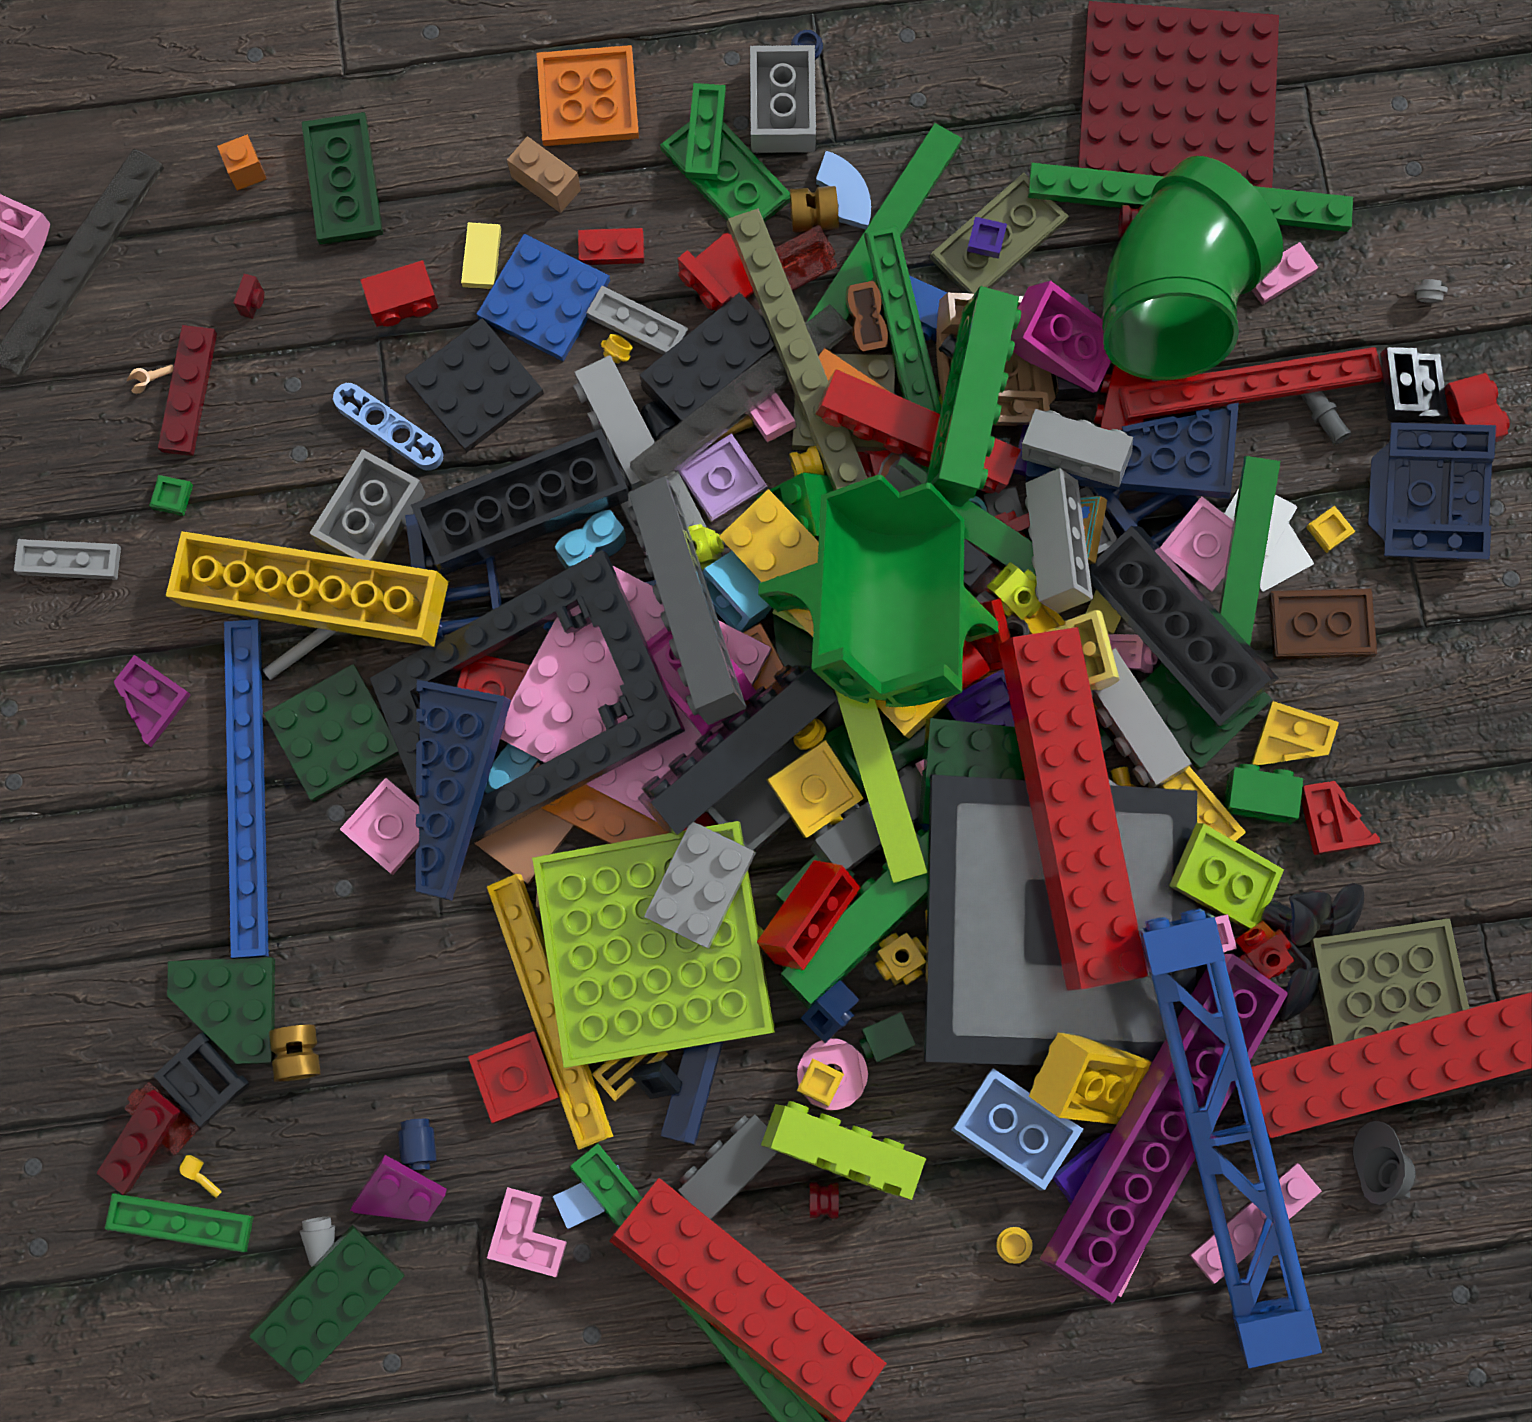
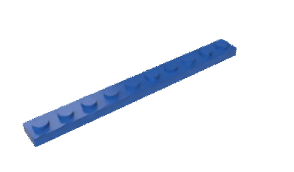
[224,619,269,959]

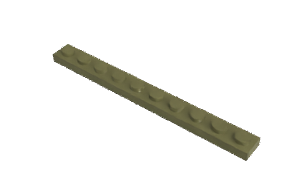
[726,208,867,490]

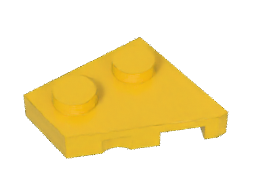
[1251,701,1339,766]

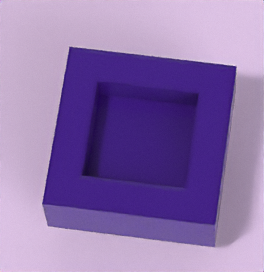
[967,217,1007,259]

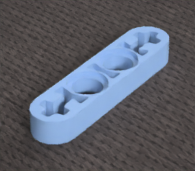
[333,383,443,470]

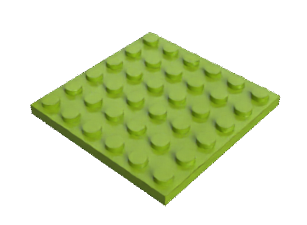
[532,821,775,1068]

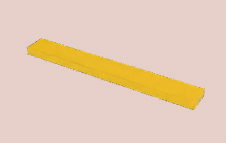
[487,874,613,1150]

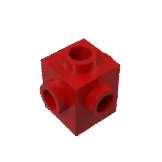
[1235,921,1294,979]

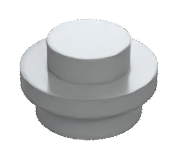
[1413,279,1448,303]

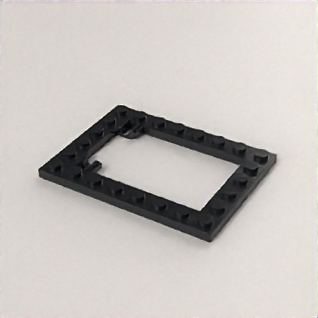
[370,550,685,846]

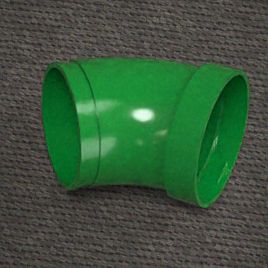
[1102,156,1283,380]

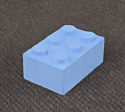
[951,1068,1083,1191]

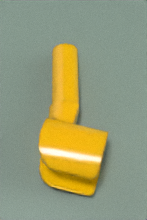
[180,1155,222,1198]

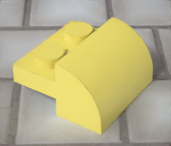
[1046,610,1120,690]

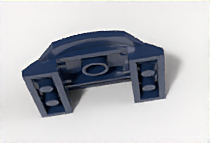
[1368,423,1496,562]

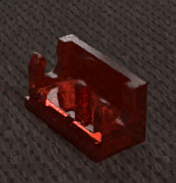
[775,225,837,291]

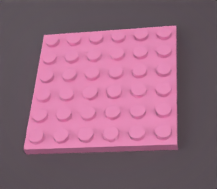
[500,555,772,822]

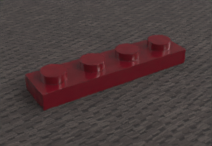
[158,325,217,456]

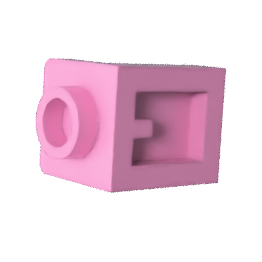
[1108,634,1158,673]

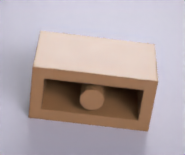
[507,136,581,213]

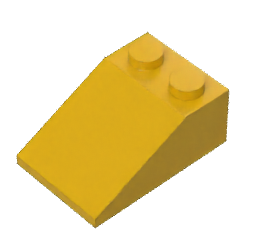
[1029,1032,1152,1124]

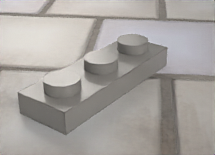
[586,286,689,355]
[14,539,121,580]

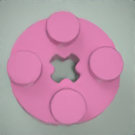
[797,1039,868,1111]

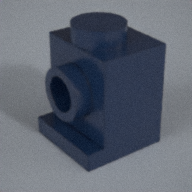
[801,980,859,1044]

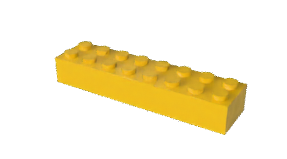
[719,489,957,739]
[166,531,449,647]

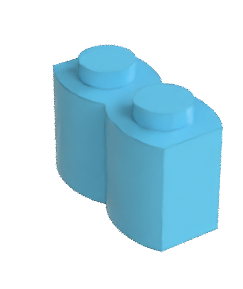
[555,510,626,569]

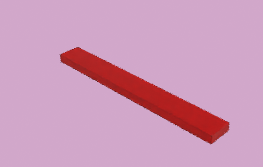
[1118,347,1383,422]

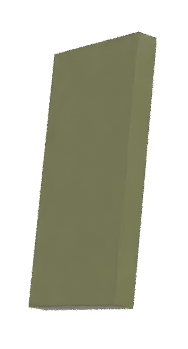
[930,173,1069,294]

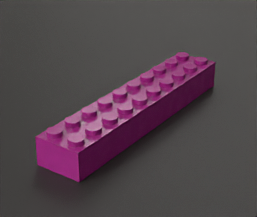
[1039,954,1288,1303]

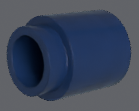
[398,1118,437,1172]

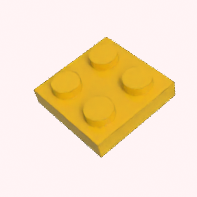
[766,740,864,838]

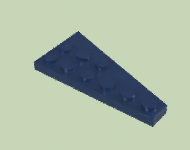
[1026,403,1239,499]
[416,680,511,901]

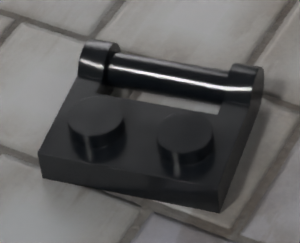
[153,1032,250,1128]

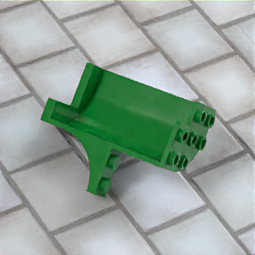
[758,475,998,707]

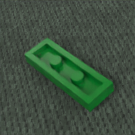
[685,83,726,180]

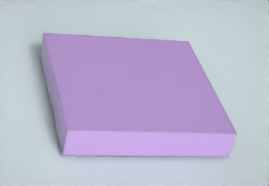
[676,433,768,524]

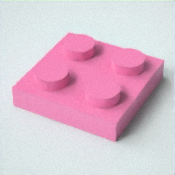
[1160,496,1233,592]
[340,778,419,875]

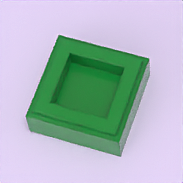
[149,475,193,516]

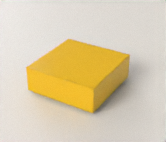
[1306,506,1355,553]
[797,1058,844,1107]

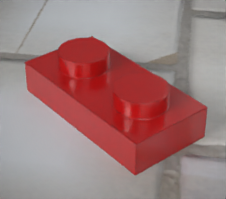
[578,228,644,265]

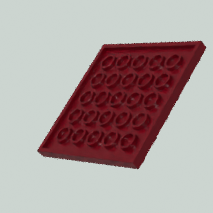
[1078,1,1279,188]

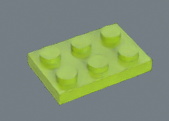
[1169,823,1284,930]

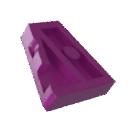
[114,655,191,747]
[350,1155,447,1222]

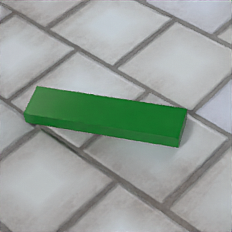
[105,1193,254,1252]

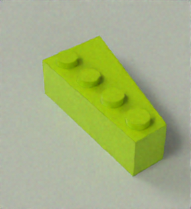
[761,1101,926,1200]

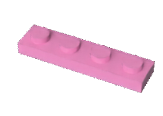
[1189,1163,1322,1284]

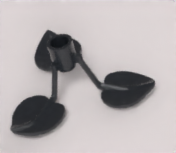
[1261,883,1364,1021]

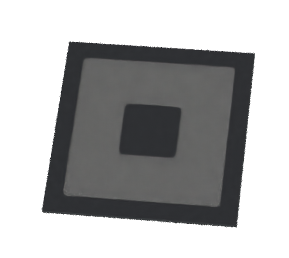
[924,775,1197,1066]

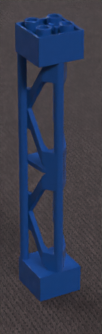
[1139,908,1322,1368]

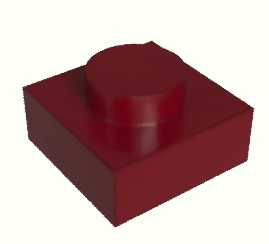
[233,274,264,319]

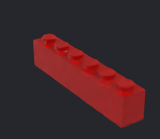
[815,369,1021,494]

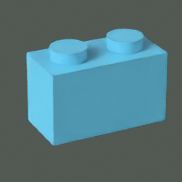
[703,551,772,633]

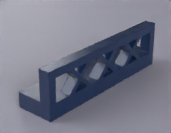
[661,1041,724,1146]

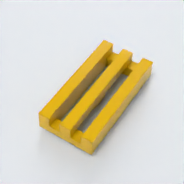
[592,1051,668,1102]

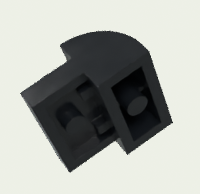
[1380,347,1448,423]

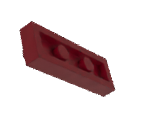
[97,1090,181,1195]

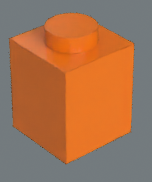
[217,134,267,191]

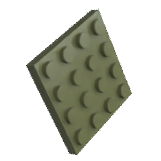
[1310,918,1469,1046]

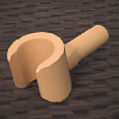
[126,365,174,394]

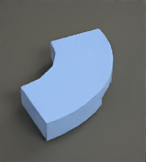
[816,151,871,230]

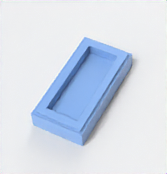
[553,1165,620,1229]

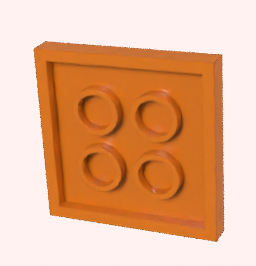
[537,45,639,146]

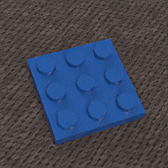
[477,234,610,362]

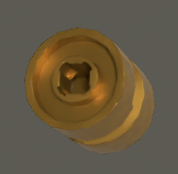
[790,186,839,232]
[269,1024,321,1082]

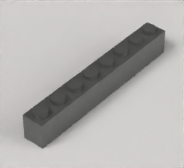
[628,476,746,725]

